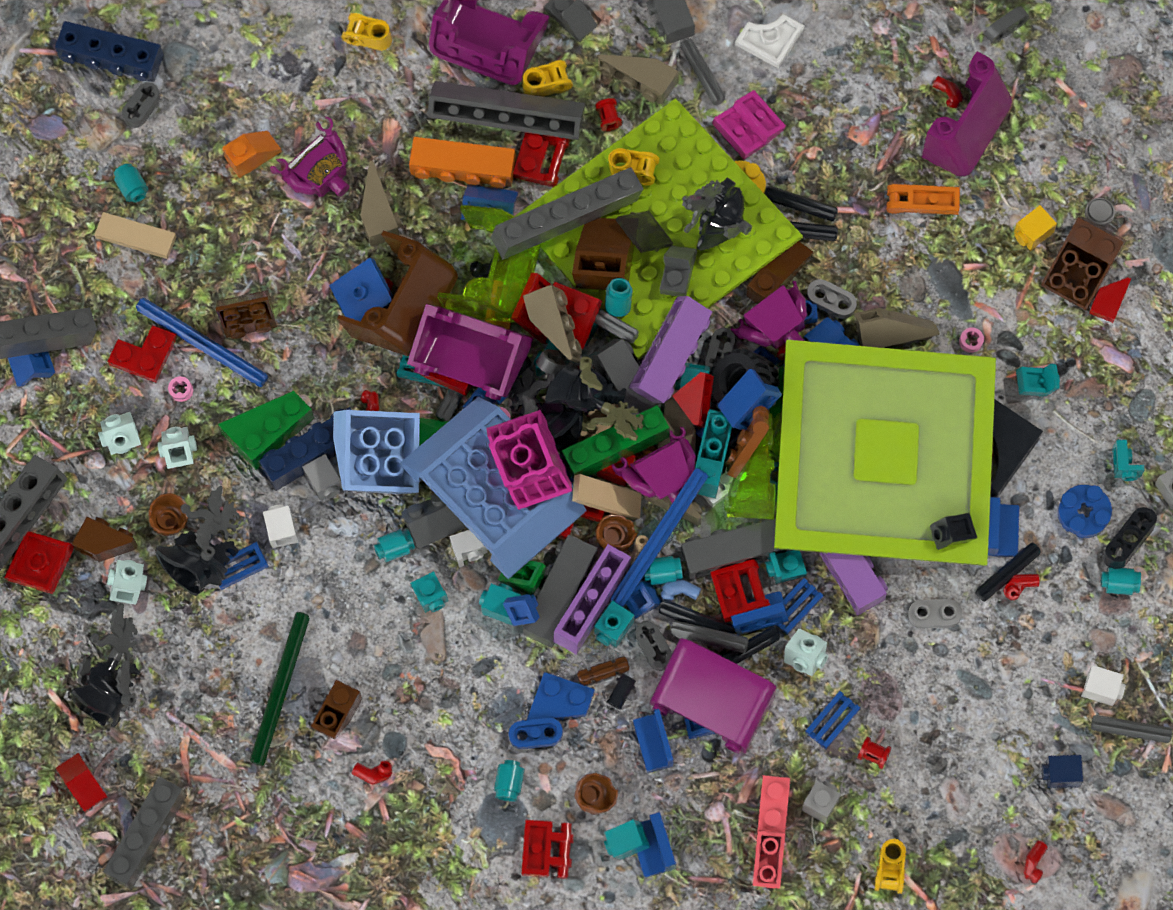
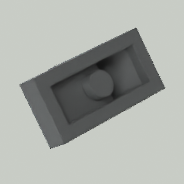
[544,0,597,43]
[660,245,697,297]

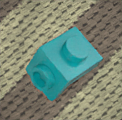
[1016,364,1060,397]

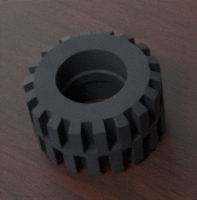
[710,348,780,409]

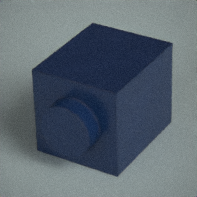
[1041,755,1084,788]

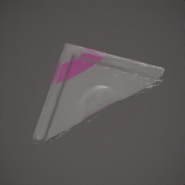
[556,637,622,678]

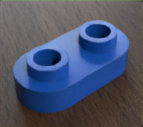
[509,718,563,750]

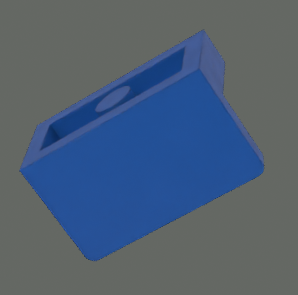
[461,185,518,225]
[8,351,55,387]
[718,369,782,430]
[988,497,1019,557]
[731,591,789,635]
[633,709,673,773]
[637,812,676,878]

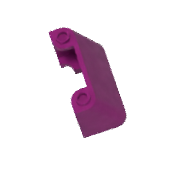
[429,0,549,85]
[922,51,1012,177]
[407,304,534,401]
[650,638,777,754]

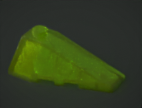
[724,413,776,520]

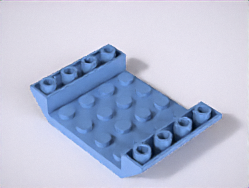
[400,397,586,579]

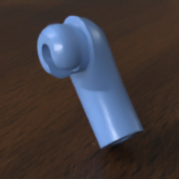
[661,579,702,601]

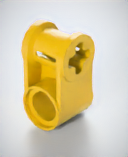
[341,13,392,51]
[523,60,573,97]
[608,148,660,185]
[874,839,906,894]

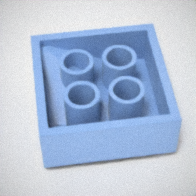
[333,410,420,494]

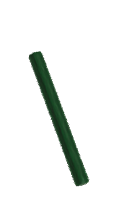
[250,612,310,766]

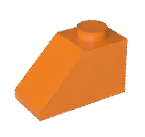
[222,131,282,179]

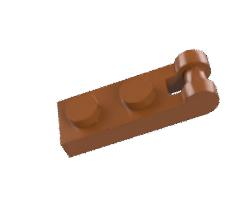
[724,406,769,479]

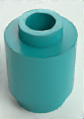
[114,163,149,203]
[605,278,633,317]
[374,529,415,563]
[644,556,683,586]
[1101,567,1141,595]
[494,760,525,802]

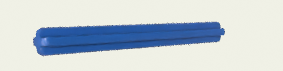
[136,298,268,387]
[610,468,708,607]

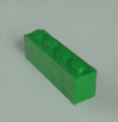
[562,405,670,481]

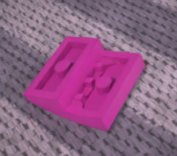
[712,90,786,159]

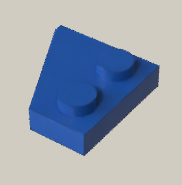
[527,672,595,720]

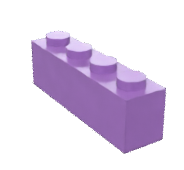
[629,296,712,404]
[553,544,631,655]
[818,552,888,616]

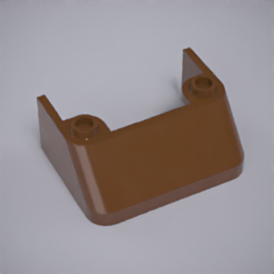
[337,230,458,356]

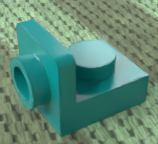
[1112,440,1145,481]
[765,550,807,584]
[410,571,449,613]

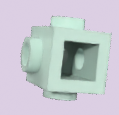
[98,412,141,455]
[158,427,197,469]
[107,560,147,605]
[784,628,828,676]

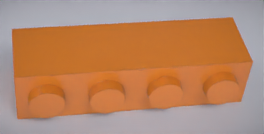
[409,137,516,188]

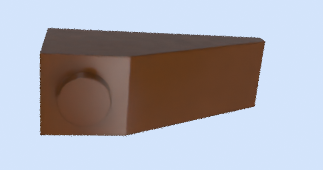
[746,241,814,304]

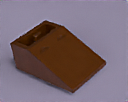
[1040,216,1127,310]
[572,218,638,290]
[216,290,277,339]

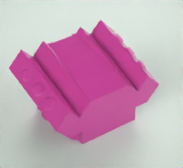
[487,410,573,510]

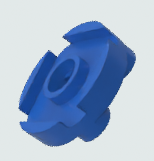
[1057,484,1112,538]

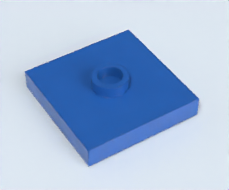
[329,258,394,322]

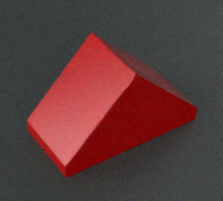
[672,372,714,428]
[56,753,108,812]

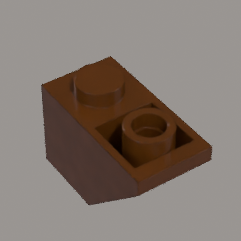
[72,517,138,562]
[311,680,363,740]

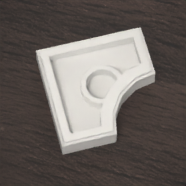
[735,14,804,69]

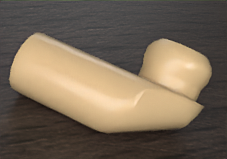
[623,535,649,567]

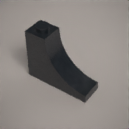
[990,399,1043,498]

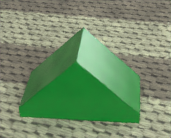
[498,561,546,596]

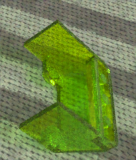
[437,205,541,322]

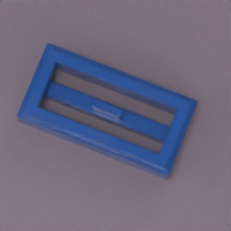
[219,542,269,590]
[776,578,824,635]
[805,691,861,750]

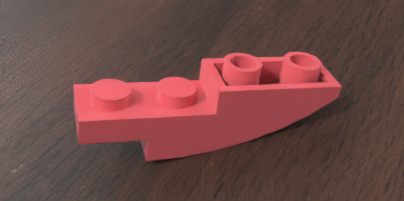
[753,775,790,889]

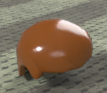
[149,493,188,537]
[596,514,637,552]
[574,773,618,815]

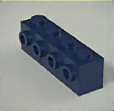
[55,21,164,82]
[259,407,352,491]

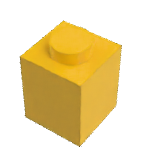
[1014,205,1057,251]

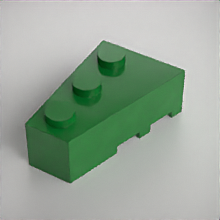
[217,391,314,470]

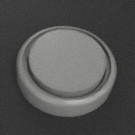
[1085,198,1115,227]

